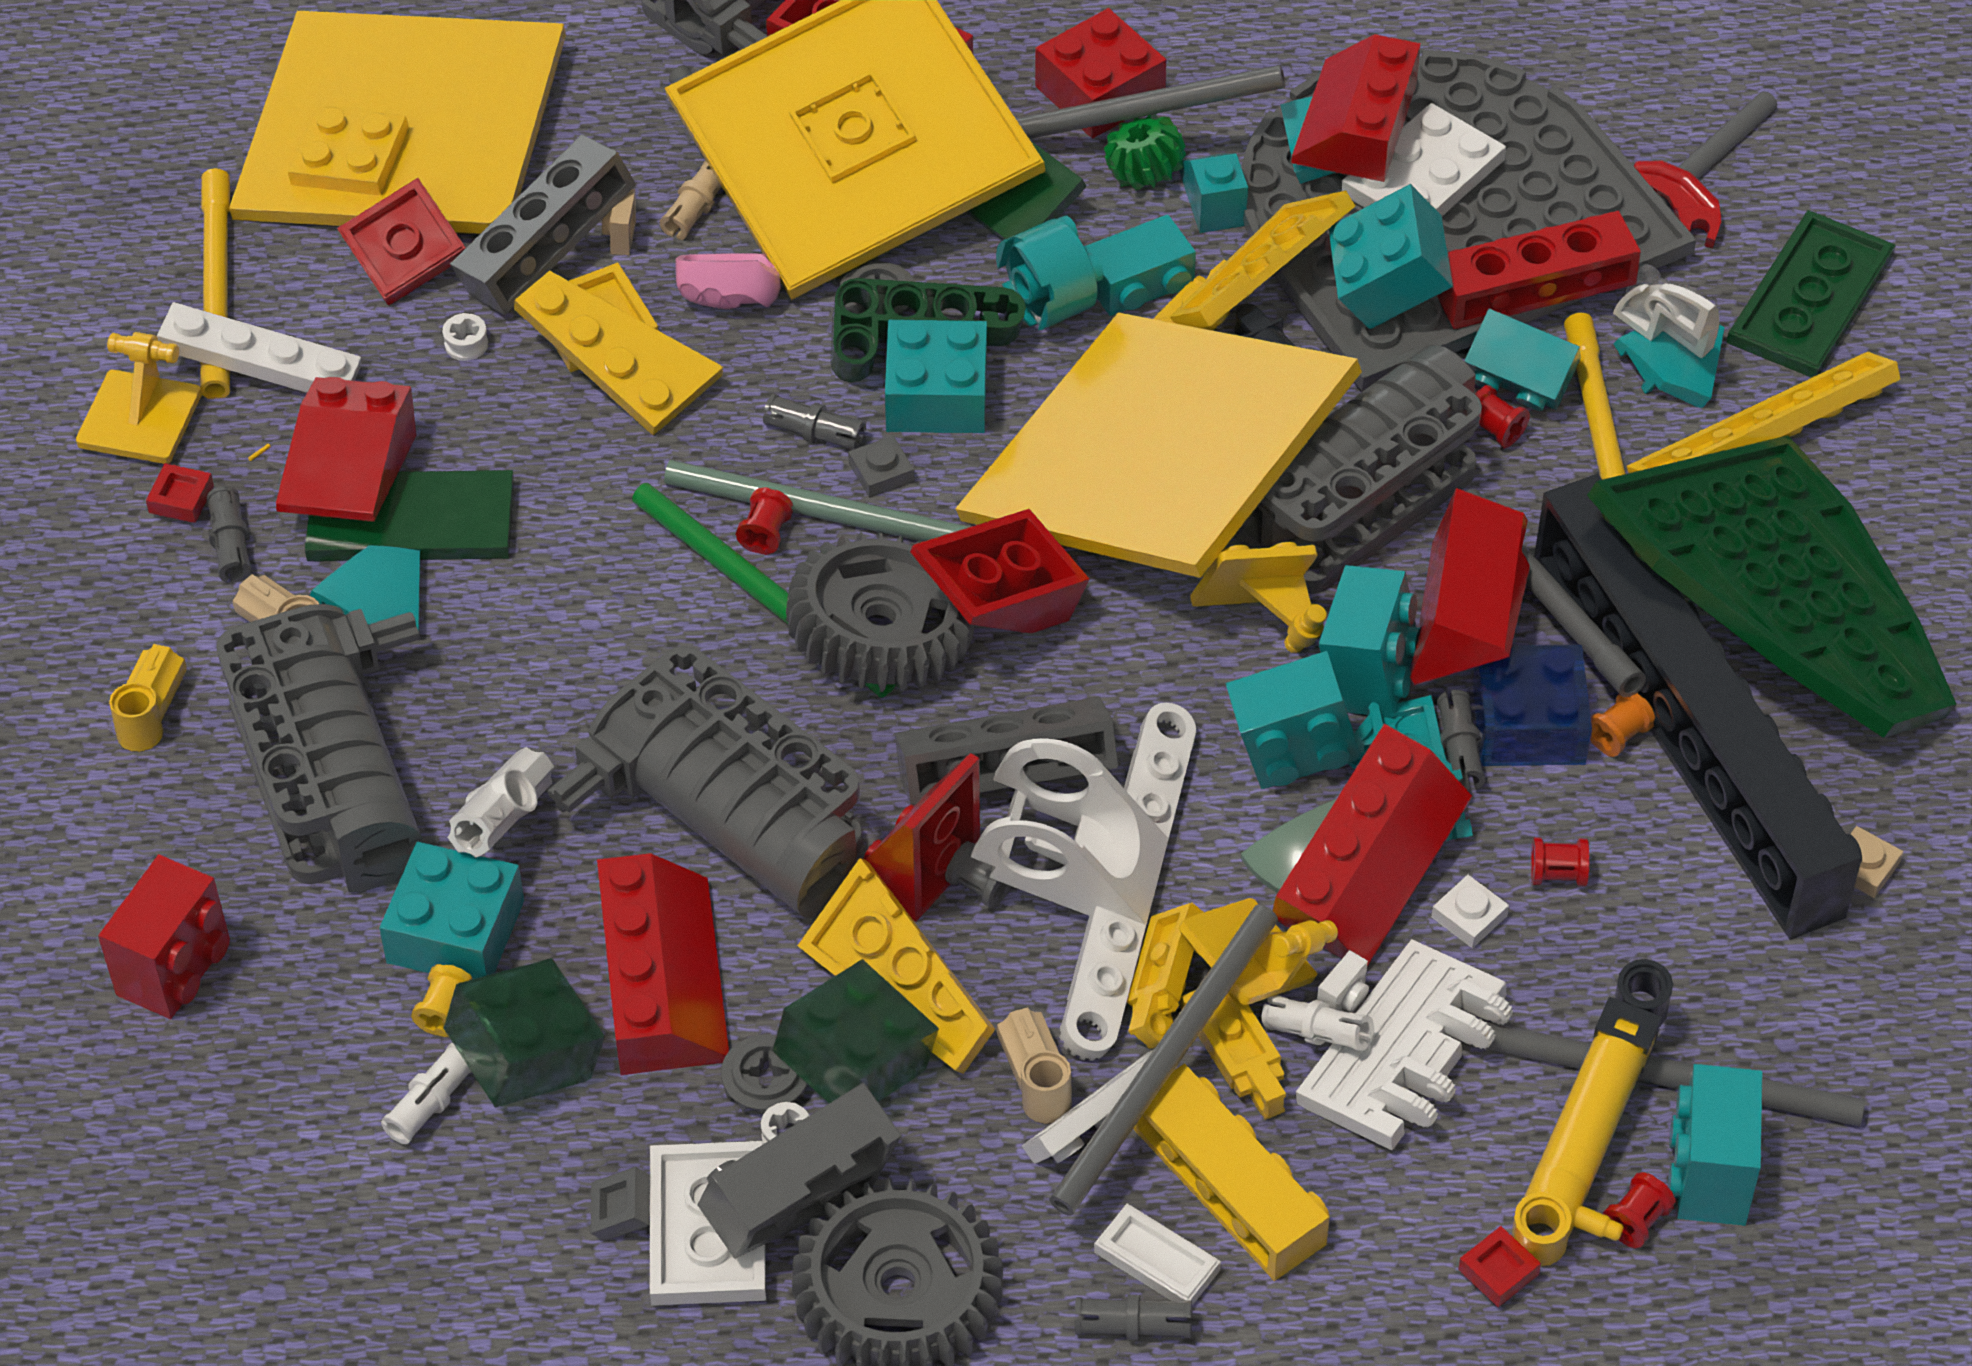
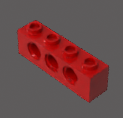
[1437,210,1641,330]

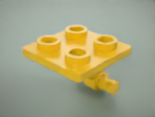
[76,332,202,464]
[1190,542,1327,653]
[1178,898,1338,1005]

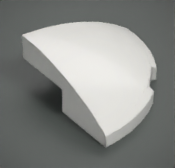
[1613,283,1720,359]

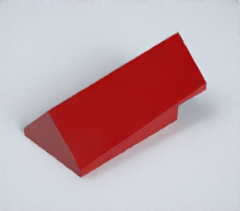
[1410,488,1530,685]

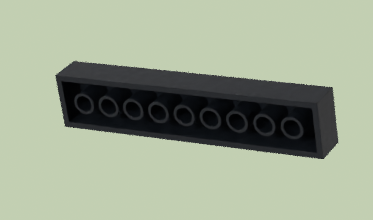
[1534,474,1862,940]

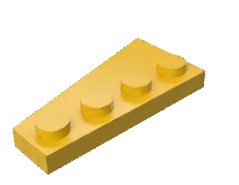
[1170,190,1355,330]
[514,271,723,435]
[797,858,995,1074]

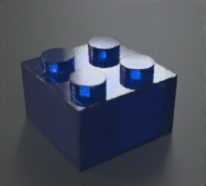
[1472,645,1592,766]

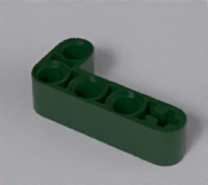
[830,278,1026,382]

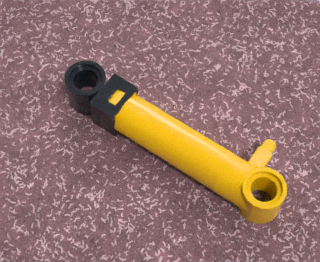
[1511,959,1673,1266]

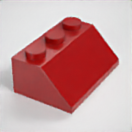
[1291,34,1421,182]

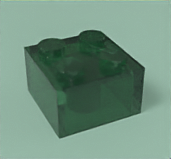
[443,958,605,1108]
[772,959,939,1103]

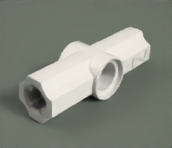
[447,747,554,857]

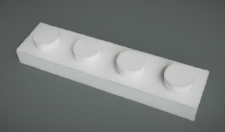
[157,302,361,393]

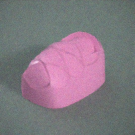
[676,253,781,309]

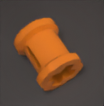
[1585,693,1655,757]

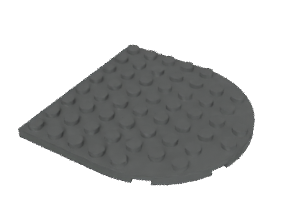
[1242,50,1696,391]

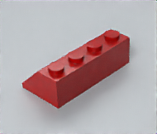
[1272,724,1472,967]
[597,853,729,1075]

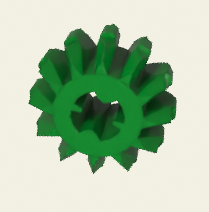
[1104,114,1186,191]

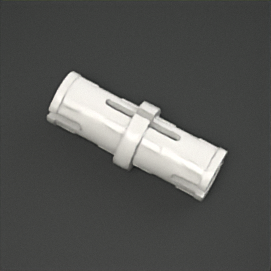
[1262,995,1374,1051]
[381,1043,477,1144]

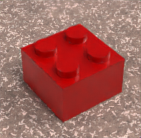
[1035,8,1167,139]
[98,854,230,1019]

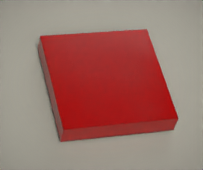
[337,178,466,305]

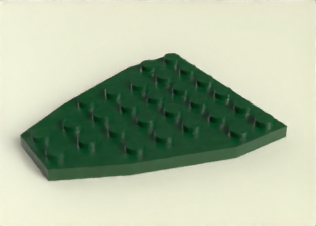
[1587,435,1957,738]

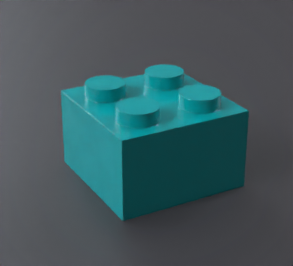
[1328,183,1453,329]
[885,320,987,433]
[1319,565,1421,718]
[1225,651,1362,789]
[379,842,525,987]
[1668,1064,1762,1226]

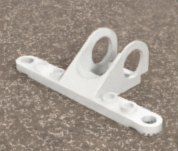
[971,703,1196,1061]

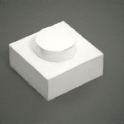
[1431,875,1509,949]
[1317,950,1369,1013]

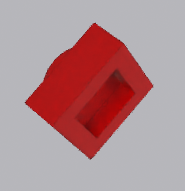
[146,463,214,523]
[1458,1226,1541,1308]

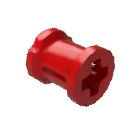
[1475,385,1530,448]
[735,487,793,555]
[1530,837,1589,887]
[1602,1172,1676,1248]

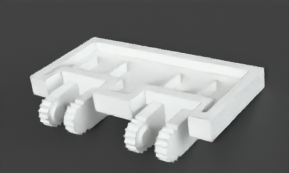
[1296,939,1513,1150]

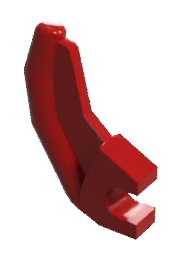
[1634,160,1721,249]

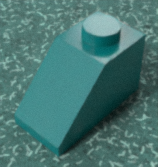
[1179,153,1248,233]

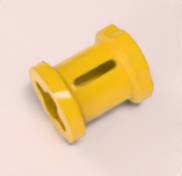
[411,964,477,1037]

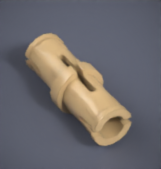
[660,160,722,240]

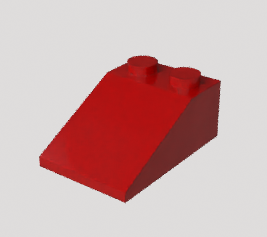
[276,377,417,522]
[910,508,1090,634]
[863,753,980,922]

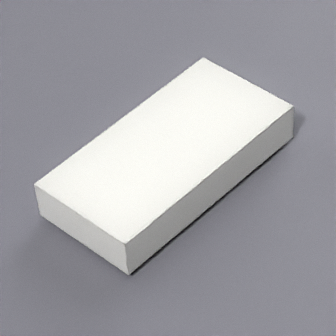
[1094,1204,1221,1306]

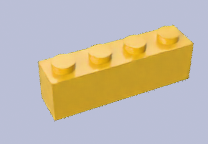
[1133,1063,1330,1281]

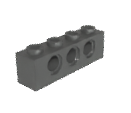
[450,134,636,315]
[894,696,1118,805]

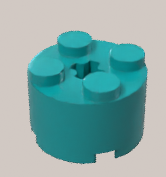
[996,216,1104,330]

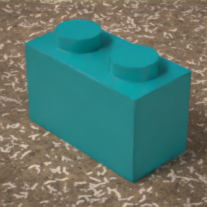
[1084,214,1196,316]
[1464,309,1581,411]

